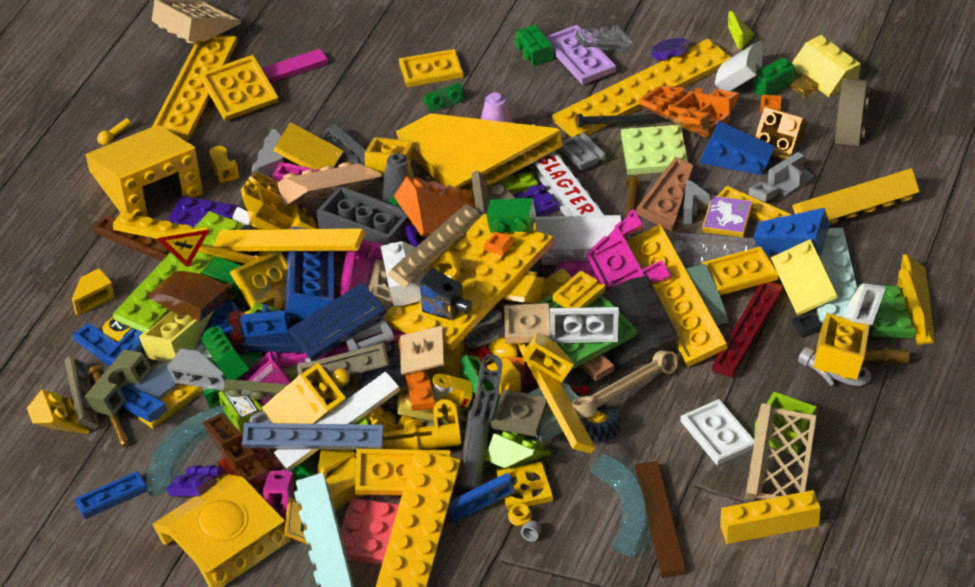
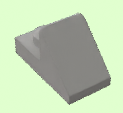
[683,180,710,224]

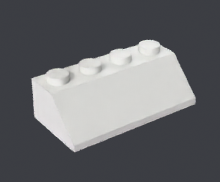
[536,215,621,265]

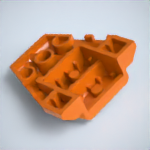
[639,86,739,136]

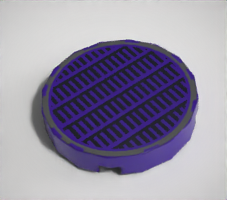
[650,37,689,60]

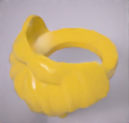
[428,252,461,281]

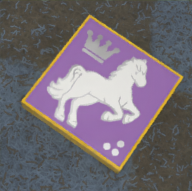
[702,195,753,238]

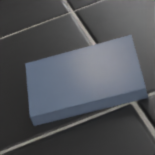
[129,361,181,400]

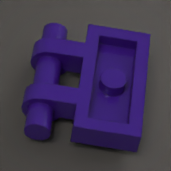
[513,184,560,220]
[166,465,224,496]

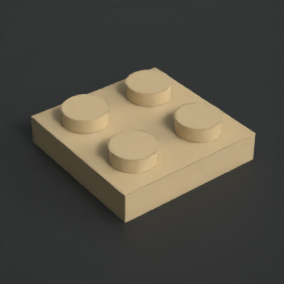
[504,303,550,344]

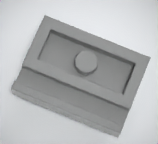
[559,132,605,171]

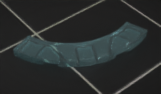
[147,405,225,496]
[590,453,647,558]

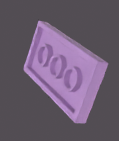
[545,25,616,85]

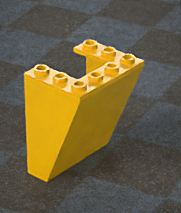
[86,125,203,217]

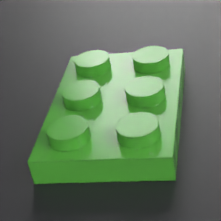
[857,284,916,339]

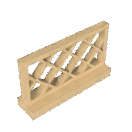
[745,403,816,500]

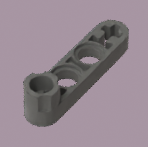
[324,124,366,166]

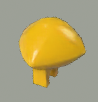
[488,337,523,359]

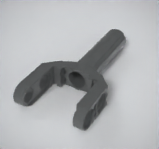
[457,354,503,494]

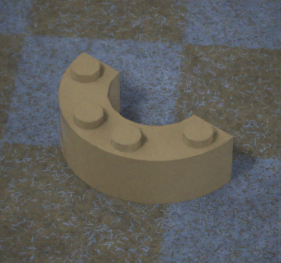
[835,78,871,146]

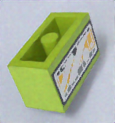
[218,391,263,434]

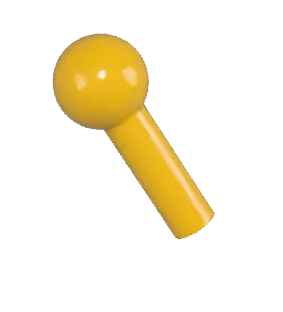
[97,118,131,145]

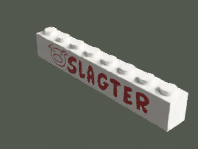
[527,124,607,216]

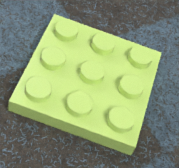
[621,125,688,175]

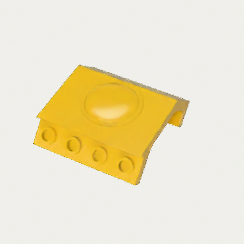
[152,474,291,587]

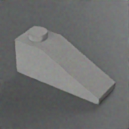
[167,348,226,391]

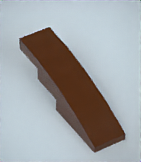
[202,413,268,486]

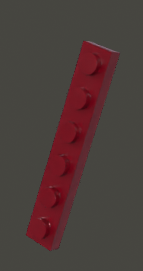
[712,282,783,378]

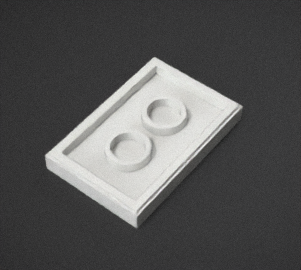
[681,399,754,466]

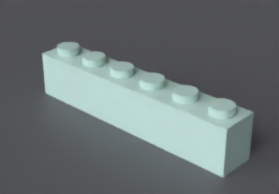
[294,473,354,587]

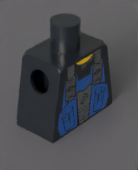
[420,268,472,320]

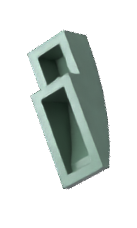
[686,264,729,328]

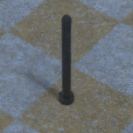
[575,114,669,128]

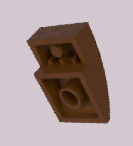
[148,271,228,322]

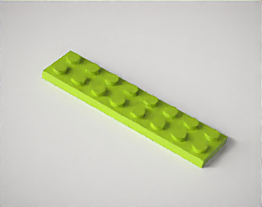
[113,211,244,332]

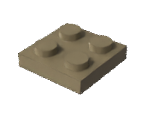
[491,389,548,437]

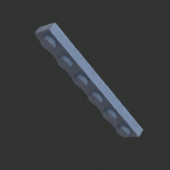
[242,423,384,450]

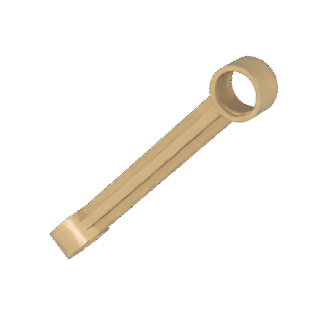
[572,350,678,418]

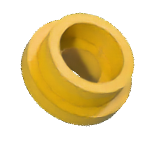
[508,503,532,526]

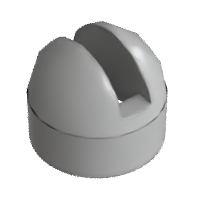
[521,520,541,542]

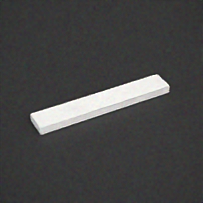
[274,372,400,471]

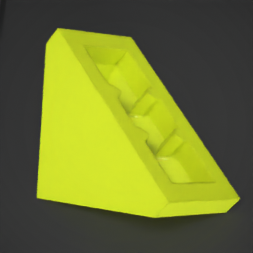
[728,11,755,50]

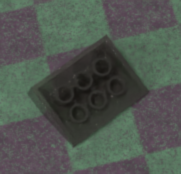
[602,275,680,370]

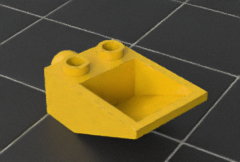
[262,362,350,424]

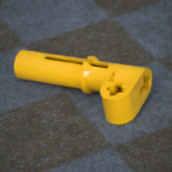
[356,399,461,451]

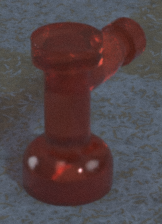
[229,311,245,351]

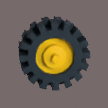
[580,404,620,443]

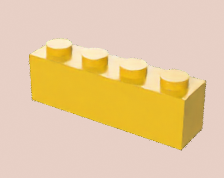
[720,490,821,544]

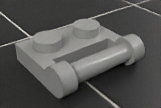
[344,317,394,352]

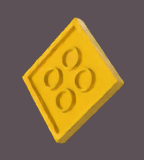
[200,55,278,121]

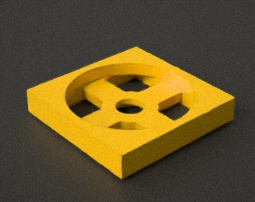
[496,462,553,511]

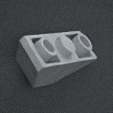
[252,129,290,178]

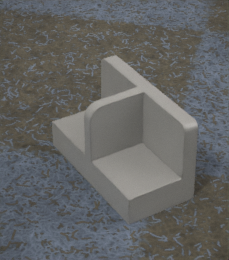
[768,152,814,197]

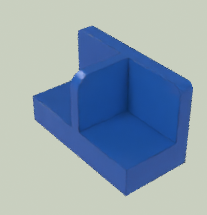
[241,304,291,338]

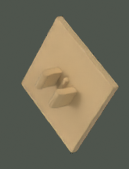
[400,326,445,375]

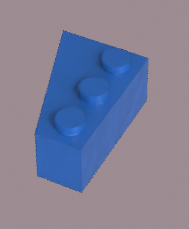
[699,121,775,175]
[754,208,830,256]

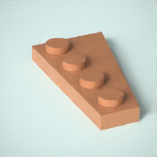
[636,157,693,231]

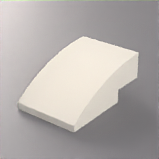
[715,41,763,91]

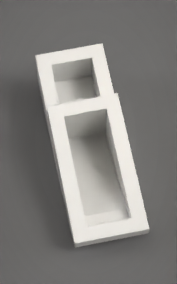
[843,283,885,325]

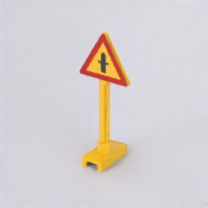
[157,227,274,267]

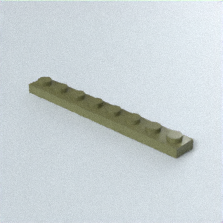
[223,379,398,412]

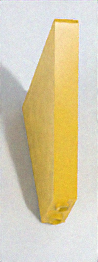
[396,113,563,195]

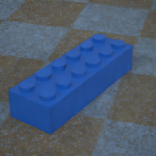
[286,226,334,319]

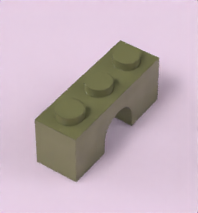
[84,350,152,416]

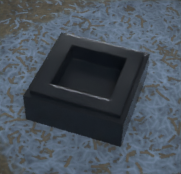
[792,312,822,338]

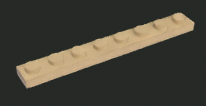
[387,204,481,289]

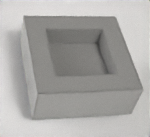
[749,181,778,202]

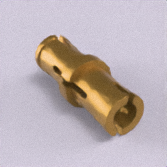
[863,348,909,365]

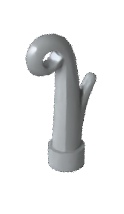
[798,347,871,387]

